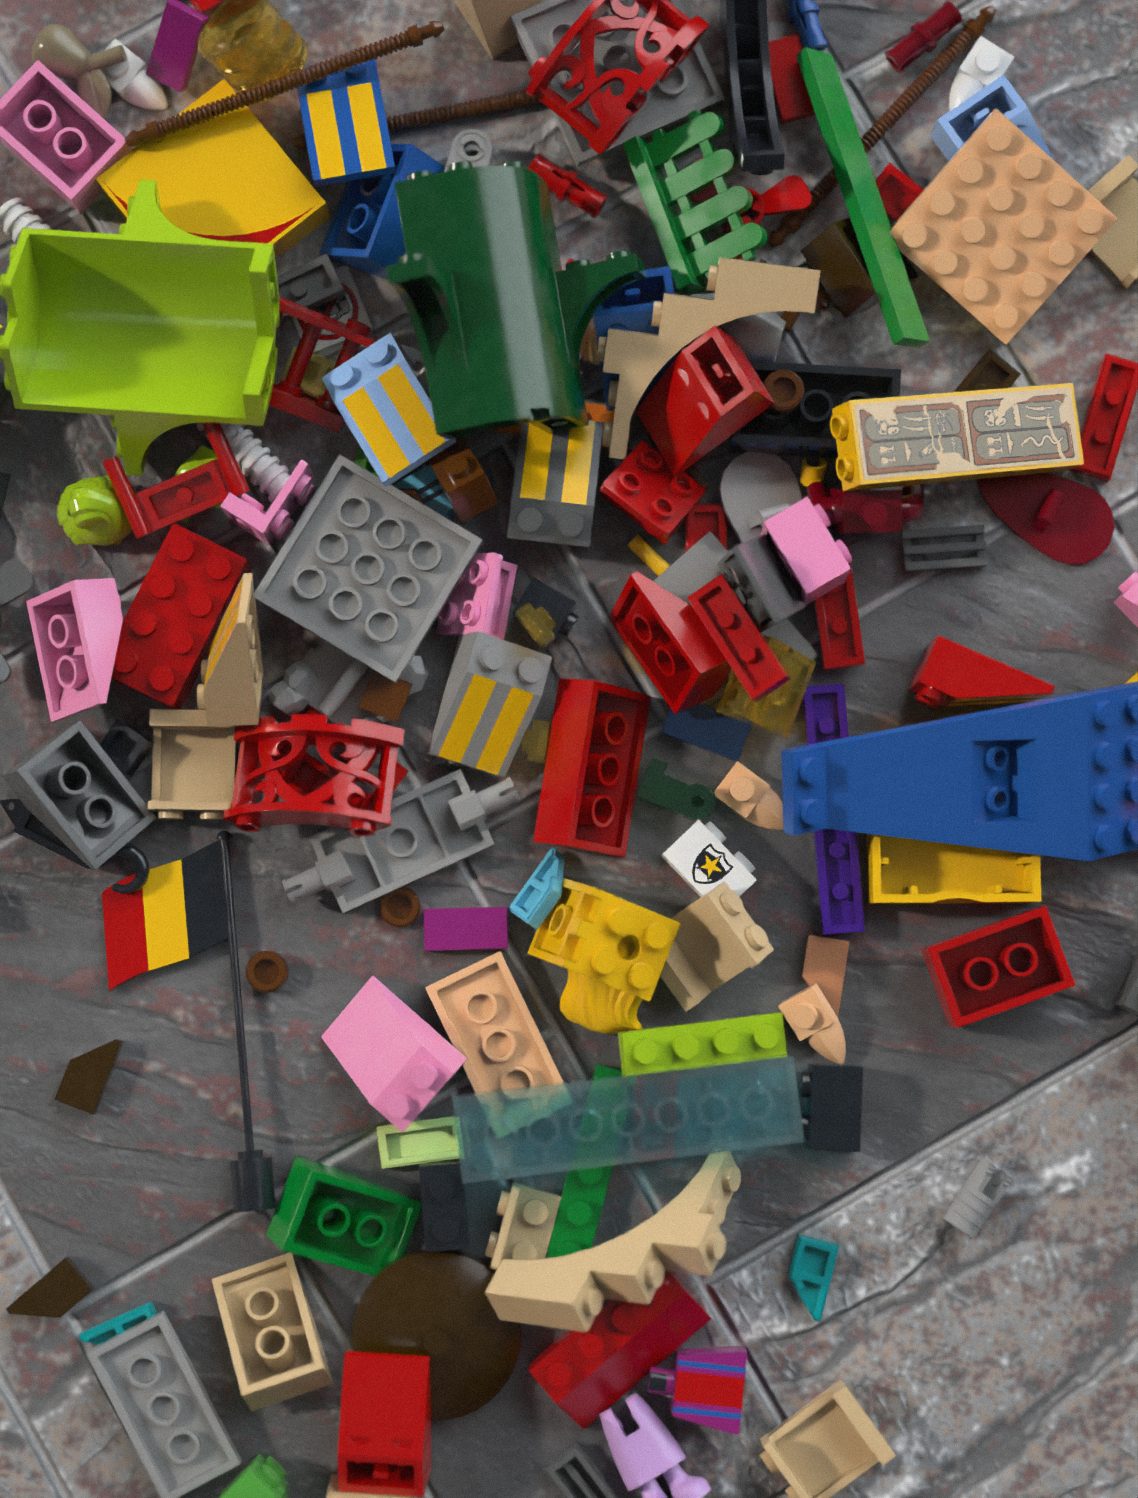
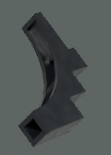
[720,0,785,175]

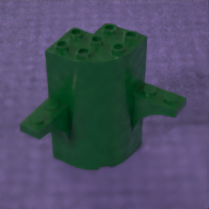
[385,161,646,440]

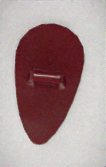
[977,473,1115,565]

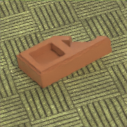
[801,935,850,1017]

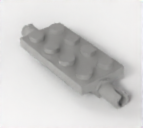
[282,769,521,914]

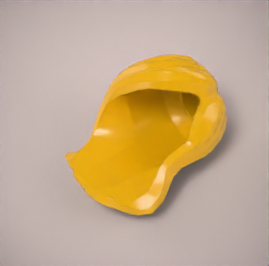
[560,935,643,1034]

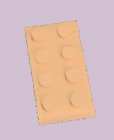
[425,951,573,1139]

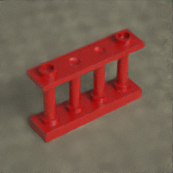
[269,296,378,433]

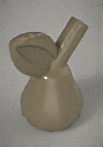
[31,24,127,118]

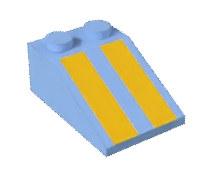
[322,332,456,487]

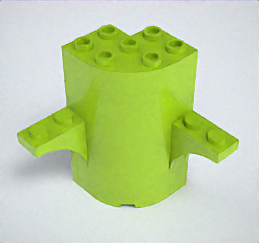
[0,179,279,476]

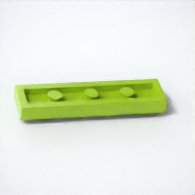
[618,1012,787,1075]

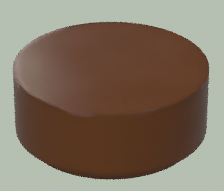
[764,369,804,414]
[379,886,421,928]
[246,951,289,993]

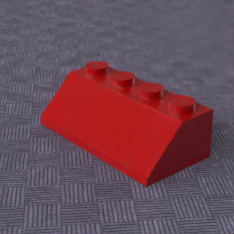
[533,679,651,858]
[529,1271,712,1430]

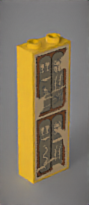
[830,383,1084,491]

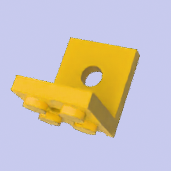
[527,878,681,1002]

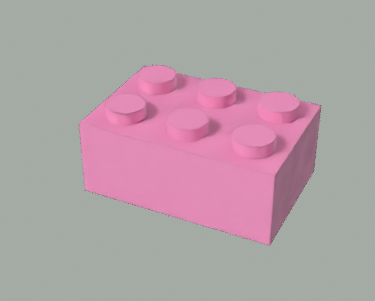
[0,60,133,214]

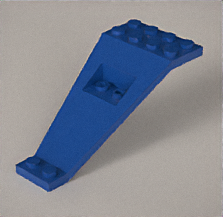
[782,682,1138,861]

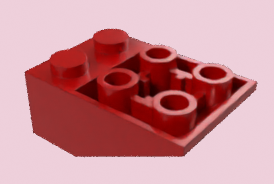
[636,325,775,477]
[337,1351,432,1497]

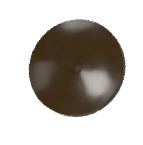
[352,1249,521,1421]

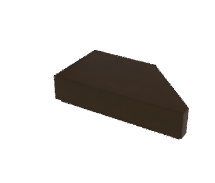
[54,1039,124,1114]
[6,1256,95,1318]

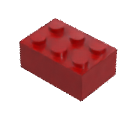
[920,906,1076,1028]

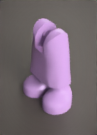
[600,1393,711,1498]

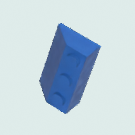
[319,144,445,278]

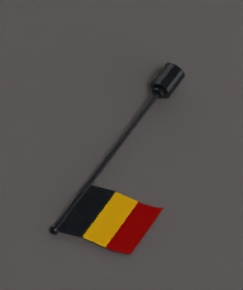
[102,830,276,1212]

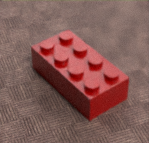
[111,523,253,710]

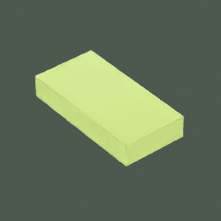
[376,1115,465,1169]

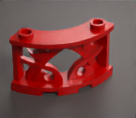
[525,0,710,155]
[223,714,405,836]

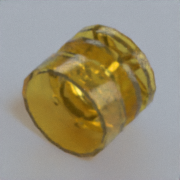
[198,0,308,104]

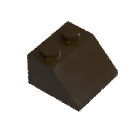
[801,218,919,318]

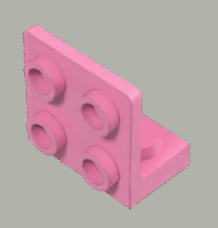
[221,459,316,547]

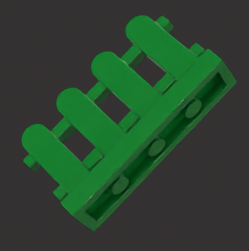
[622,109,767,295]

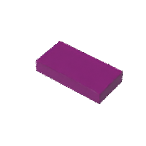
[146,0,208,93]
[424,907,508,951]

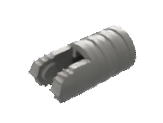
[942,1156,1013,1240]

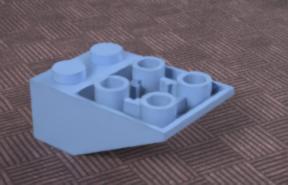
[930,75,1053,162]

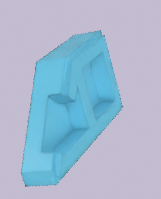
[508,847,565,930]

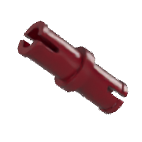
[884,1,963,74]

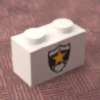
[661,820,756,897]

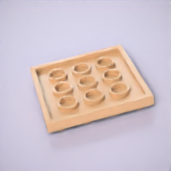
[890,108,1118,345]

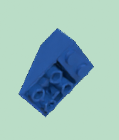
[592,266,682,411]

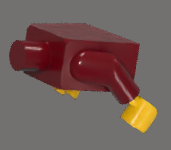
[800,458,924,533]

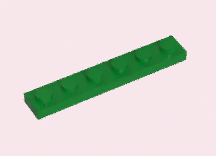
[545,1064,636,1259]

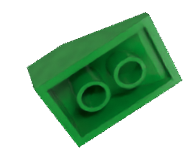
[266,1156,422,1276]

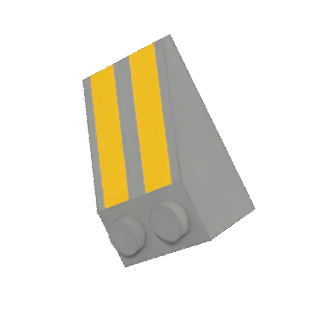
[427,631,552,778]

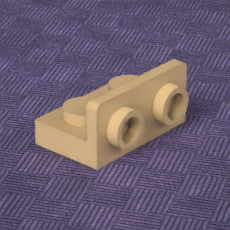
[485,1182,561,1270]

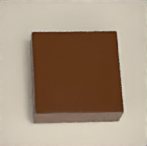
[358,670,413,722]

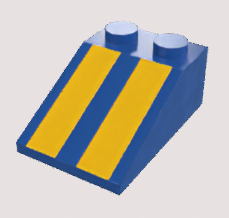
[295,58,396,187]

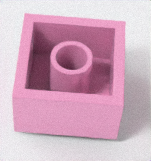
[761,497,852,605]

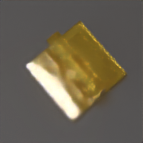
[716,635,816,739]

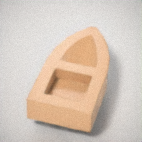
[713,761,783,830]
[778,983,846,1065]

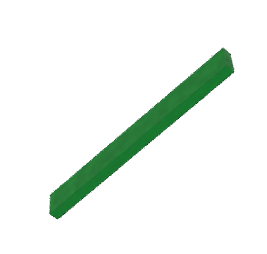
[796,47,930,348]

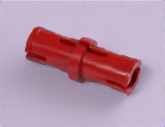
[528,153,608,219]

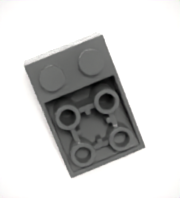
[717,534,807,633]

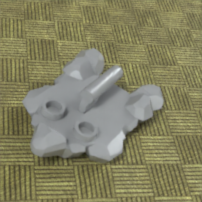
[269,638,429,754]

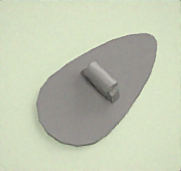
[719,452,802,544]

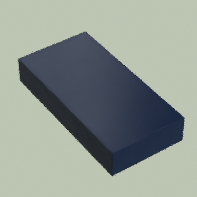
[661,703,753,762]

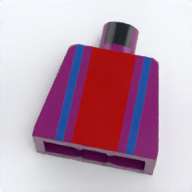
[648,1346,747,1435]

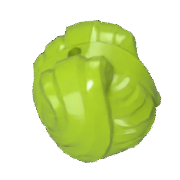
[57,475,133,546]

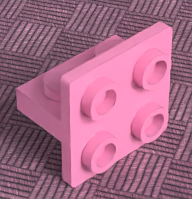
[436,553,518,640]

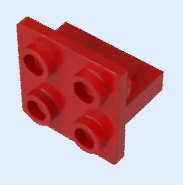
[600,441,706,545]

